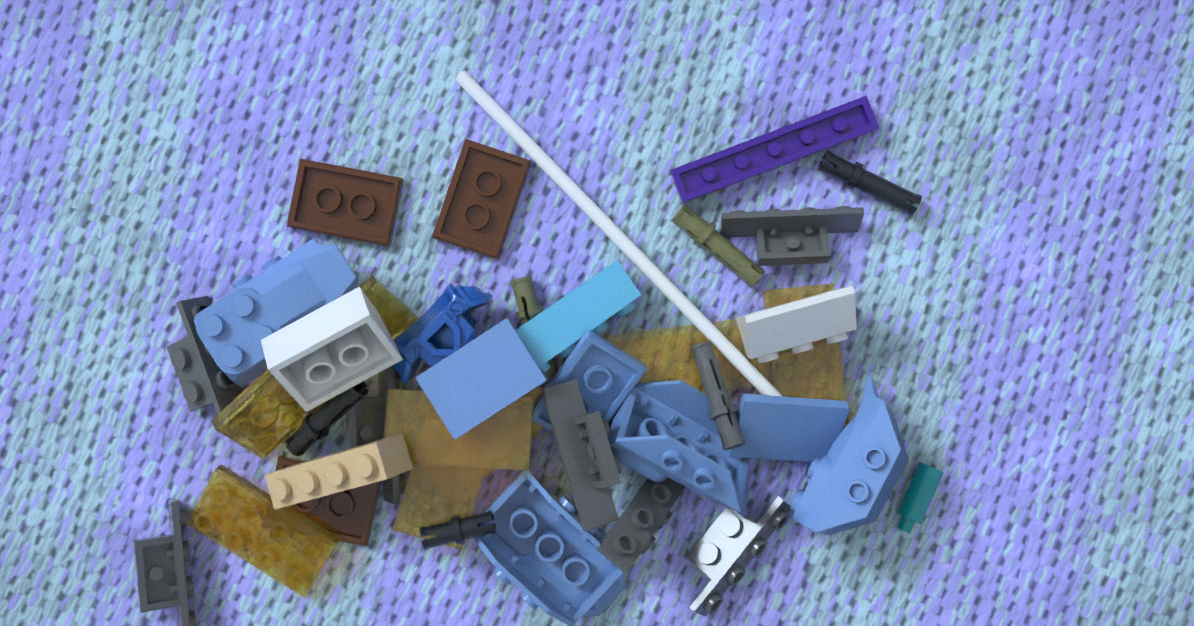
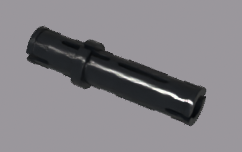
[817,150,922,216]
[285,381,368,456]

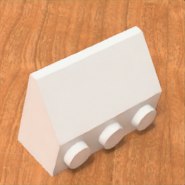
[736,286,857,363]
[261,287,403,412]

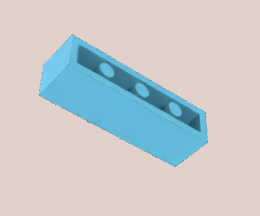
[517,260,641,372]

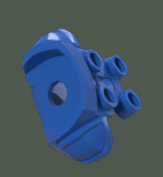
[393,283,493,384]

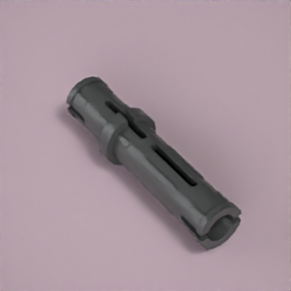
[690,341,746,451]

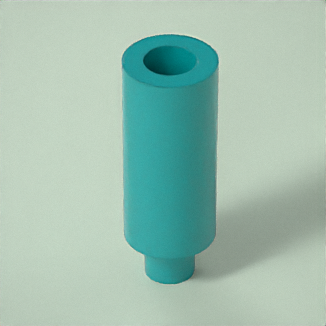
[897,462,944,534]

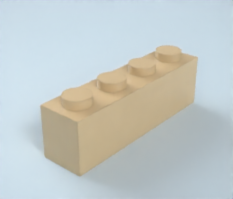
[264,433,413,510]

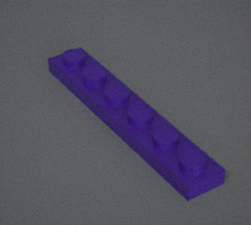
[670,95,879,204]

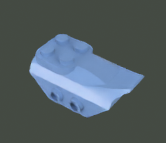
[194,238,359,386]
[790,375,909,535]
[608,380,749,518]
[473,468,627,626]

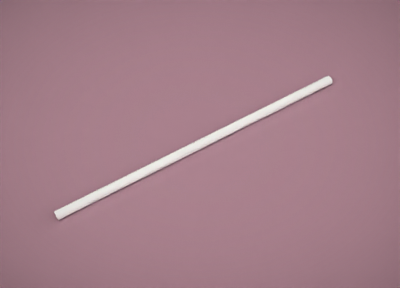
[455,70,782,396]

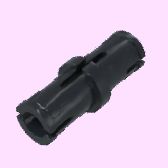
[420,510,497,550]

